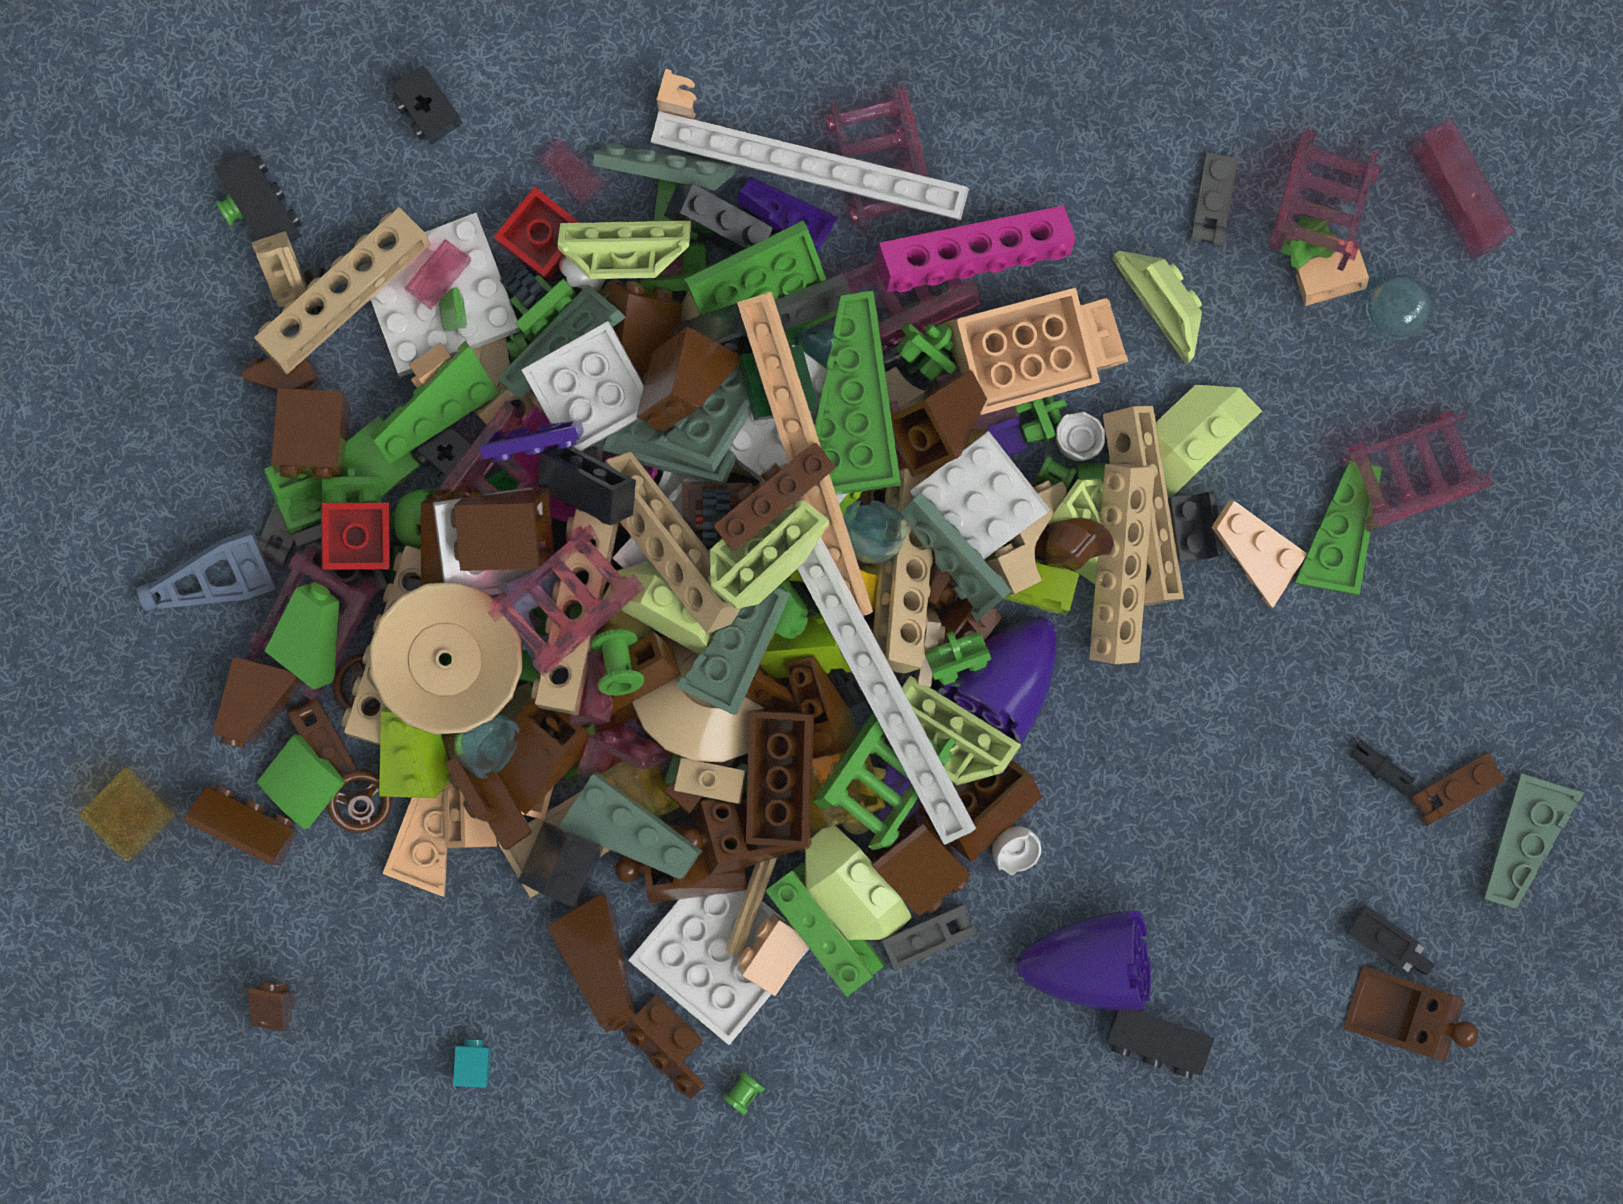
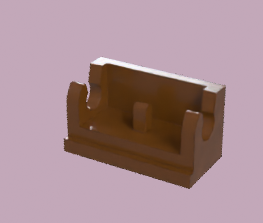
[745,667,798,710]

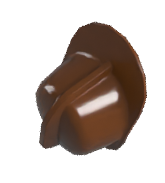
[1046,517,1114,570]

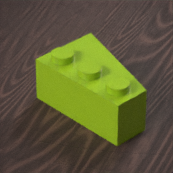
[984,553,1079,616]
[760,613,852,678]
[379,707,450,798]

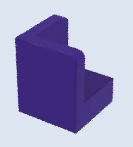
[985,417,1027,456]

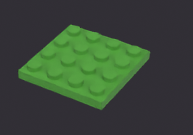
[685,221,838,337]

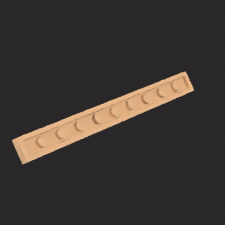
[737,291,873,616]

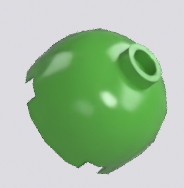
[390,489,438,550]

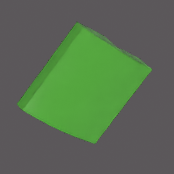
[341,415,422,500]
[264,466,337,535]
[257,735,345,829]

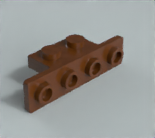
[713,443,835,551]
[442,729,532,850]
[621,994,705,1099]

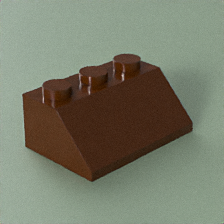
[919,760,1042,862]
[183,784,298,866]

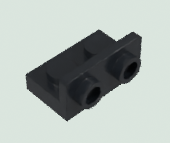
[1168,491,1223,563]

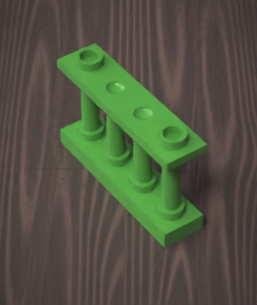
[812,712,956,850]
[766,862,886,997]

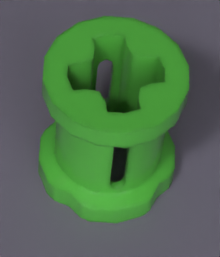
[1035,455,1077,490]
[722,1071,765,1115]

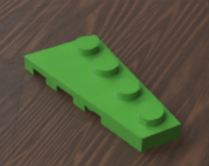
[371,340,500,464]
[1294,461,1382,596]

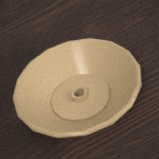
[369,582,522,734]
[632,635,765,762]

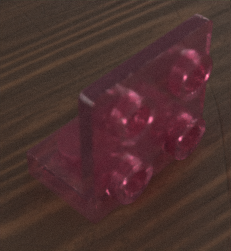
[577,726,673,777]

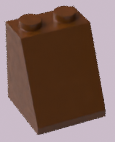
[607,280,682,384]
[636,327,741,432]
[891,370,987,477]
[271,388,351,480]
[451,488,554,571]
[213,657,304,749]
[868,809,971,916]

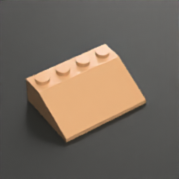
[944,288,1100,415]

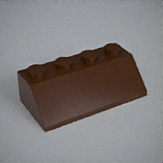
[746,708,814,849]

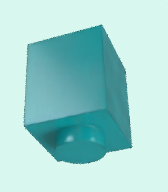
[453,1039,491,1088]

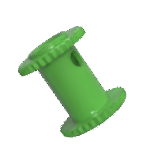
[591,629,644,696]

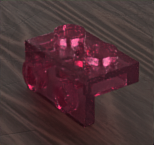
[570,651,613,726]

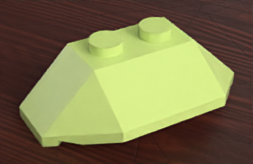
[558,221,691,279]
[1112,251,1202,365]
[1156,385,1262,497]
[1048,479,1103,584]
[710,500,829,609]
[602,560,719,655]
[902,675,1021,785]
[804,820,912,940]

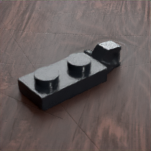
[1346,905,1435,975]

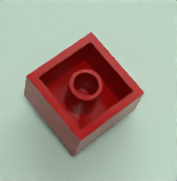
[494,186,580,283]
[321,503,390,570]

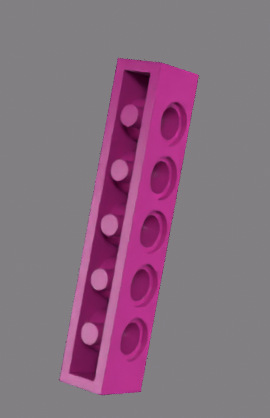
[875,205,1076,293]

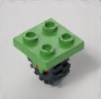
[500,263,576,344]

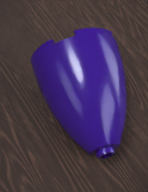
[938,616,1057,745]
[1017,910,1151,1010]

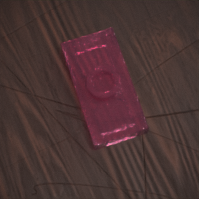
[538,138,606,207]
[404,239,472,310]

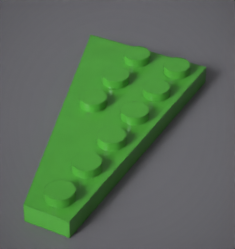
[815,291,901,495]

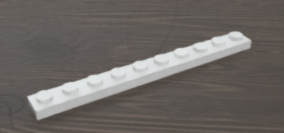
[651,111,969,220]
[797,537,976,845]

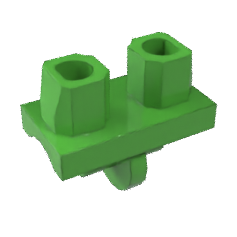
[1279,211,1337,269]
[896,322,957,381]
[1011,395,1067,443]
[322,467,382,503]
[925,631,991,685]

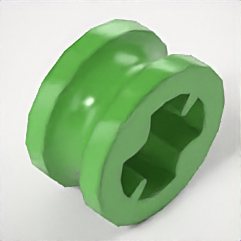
[215,194,244,226]

